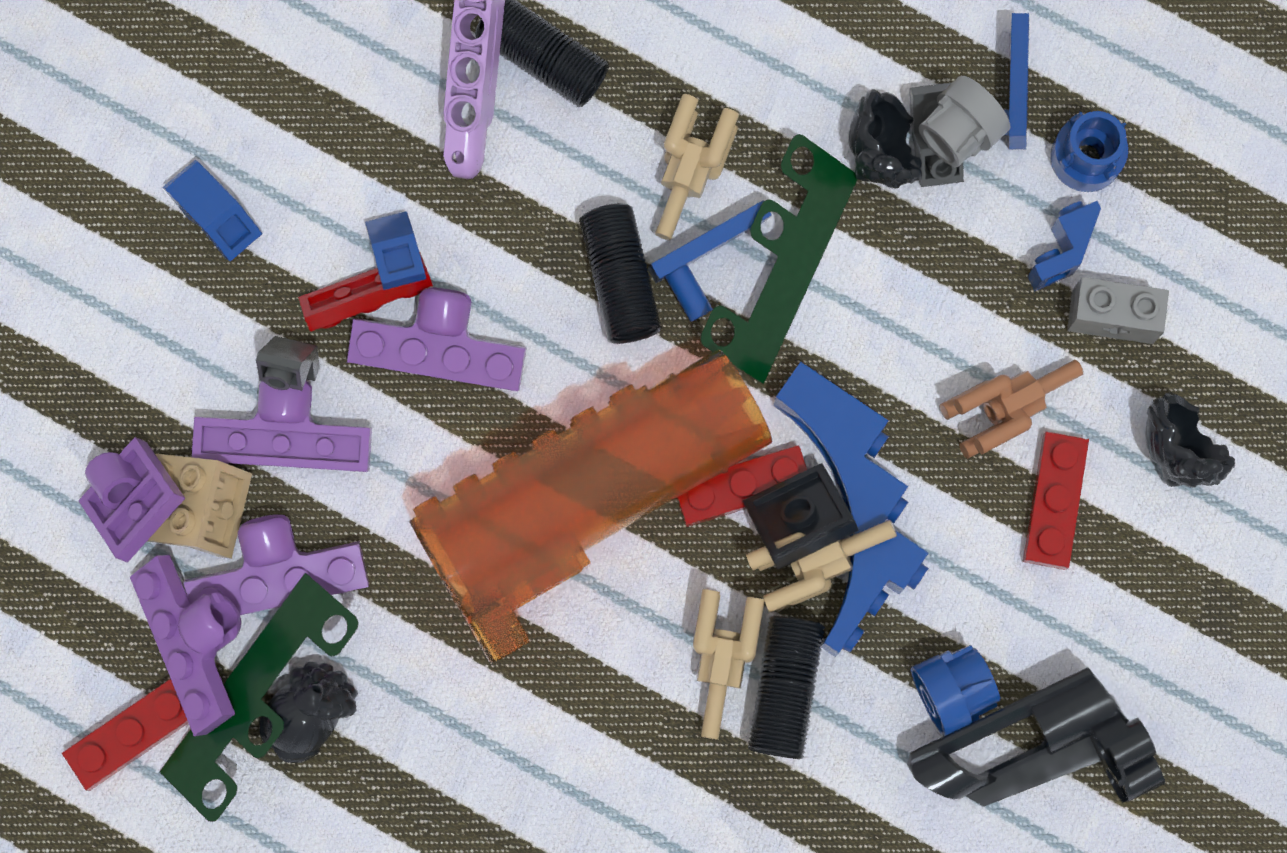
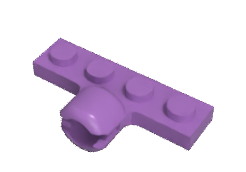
[347,287,527,392]
[192,381,372,472]
[183,515,369,615]
[130,555,241,736]

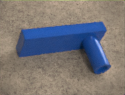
[1003,13,1029,149]
[648,200,772,322]

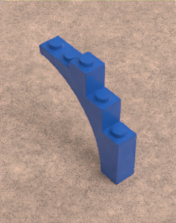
[773,361,929,657]

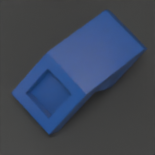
[162,160,263,261]
[1027,201,1101,292]
[365,211,426,290]

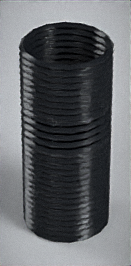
[475,0,609,107]
[579,203,662,344]
[747,616,825,759]

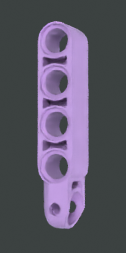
[443,0,505,179]

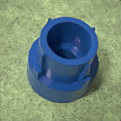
[1050,111,1128,192]
[911,645,1000,736]

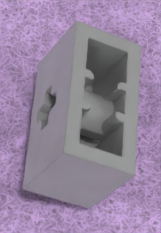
[1067,277,1169,344]

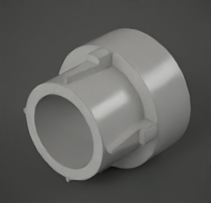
[919,76,1010,168]

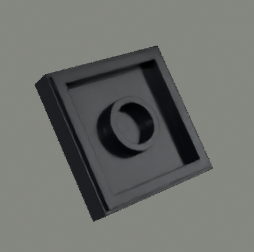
[743,463,859,570]

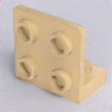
[147,454,252,559]

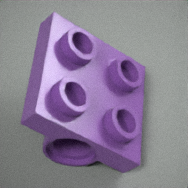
[78,437,185,563]

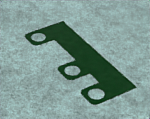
[701,134,858,384]
[160,573,358,822]

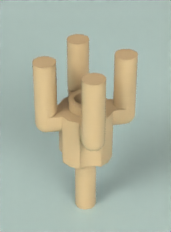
[655,94,739,240]
[746,520,897,612]
[693,589,764,740]

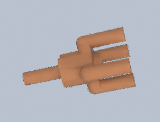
[939,360,1083,459]

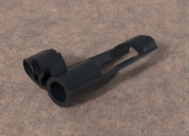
[907,667,1165,807]

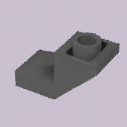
[910,82,964,187]
[256,336,320,391]

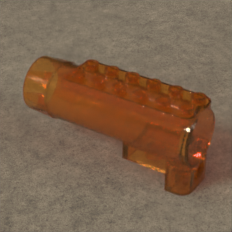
[409,349,772,664]

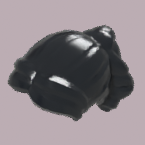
[849,89,922,189]
[1145,392,1235,488]
[259,662,358,763]

